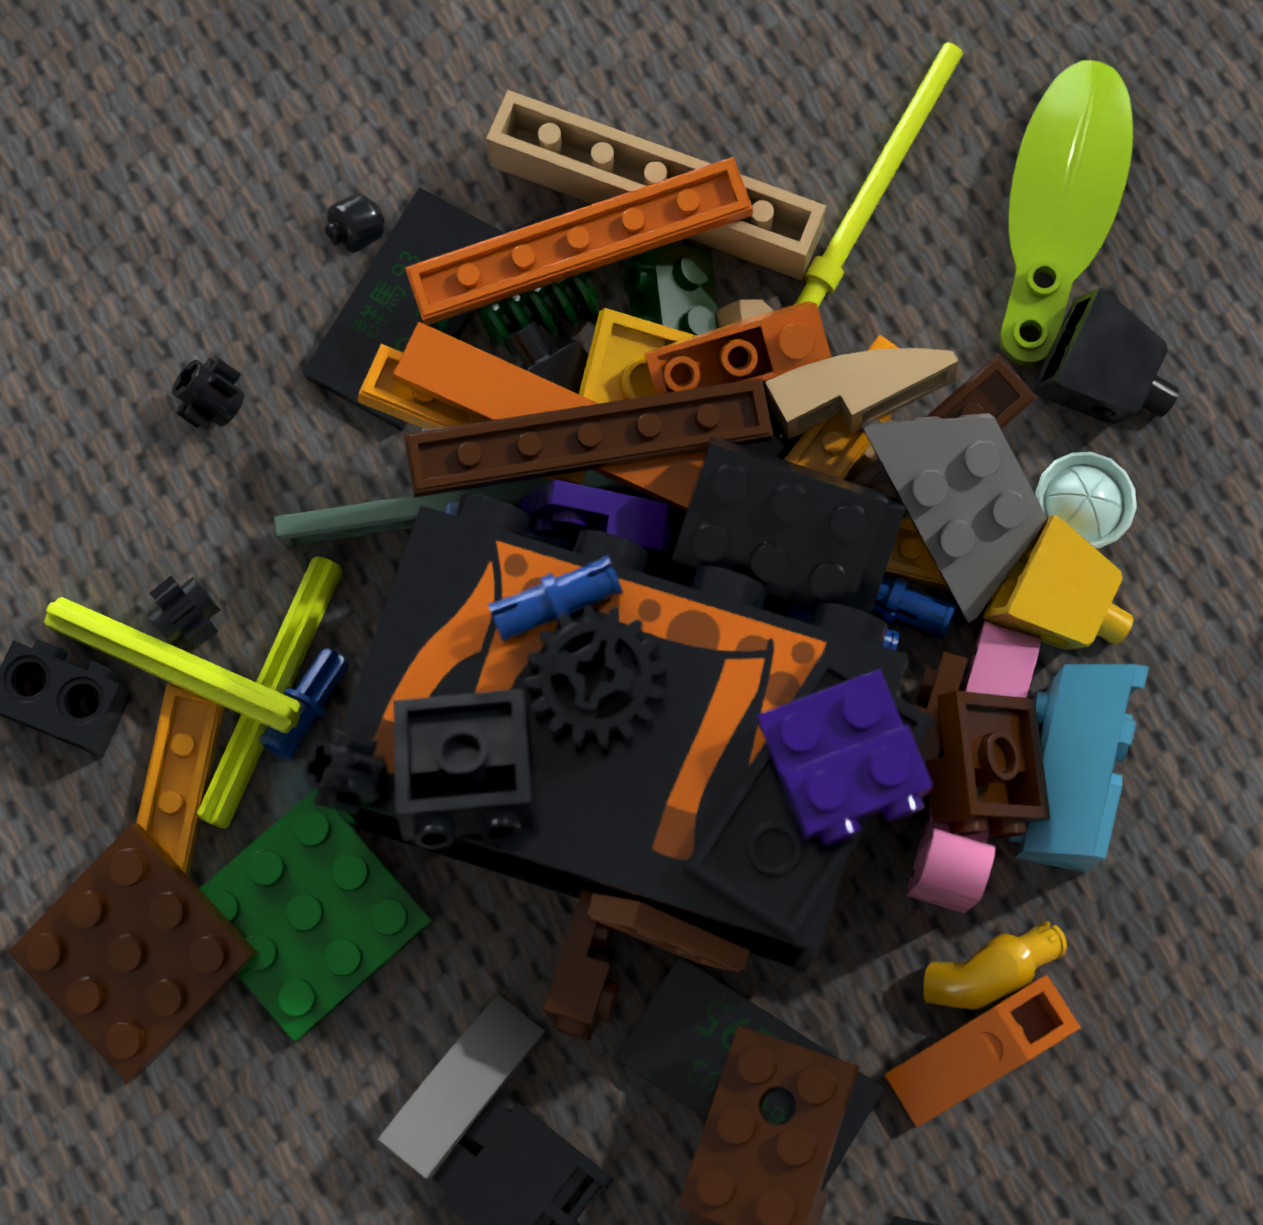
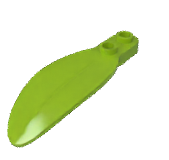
[1000,60,1133,366]

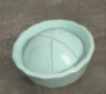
[1035,452,1137,548]

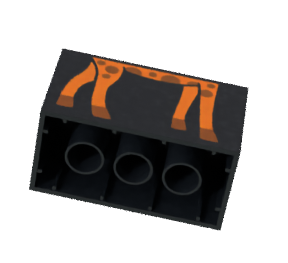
[337,494,908,971]

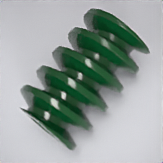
[476,271,599,357]

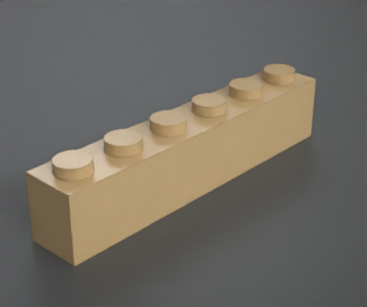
[486,90,826,281]

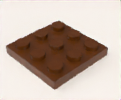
[8,824,259,1083]

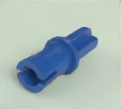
[259,648,349,761]

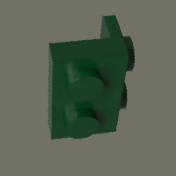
[624,244,718,335]

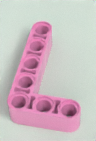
[906,621,1041,914]

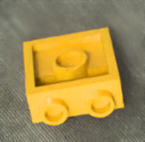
[579,308,696,403]

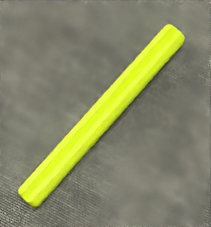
[197,556,342,829]
[44,597,302,733]

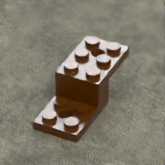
[677,1025,859,1225]

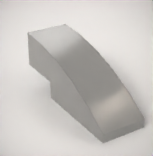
[378,994,546,1179]

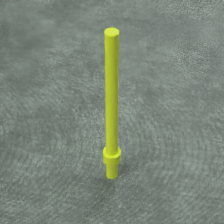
[794,43,963,308]

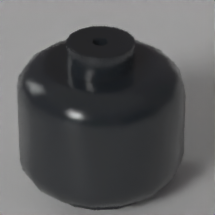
[325,193,385,252]

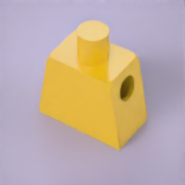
[982,515,1134,650]

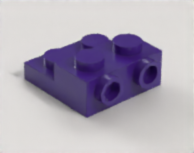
[518,480,672,557]
[756,669,933,846]

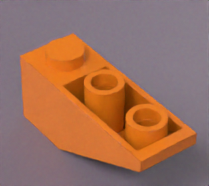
[644,301,831,394]
[883,974,1081,1128]

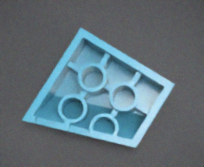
[1008,664,1149,873]

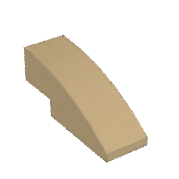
[765,348,959,440]

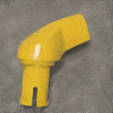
[923,921,1067,1010]

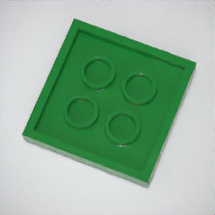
[200,789,433,1043]

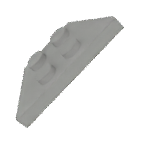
[860,413,1048,623]

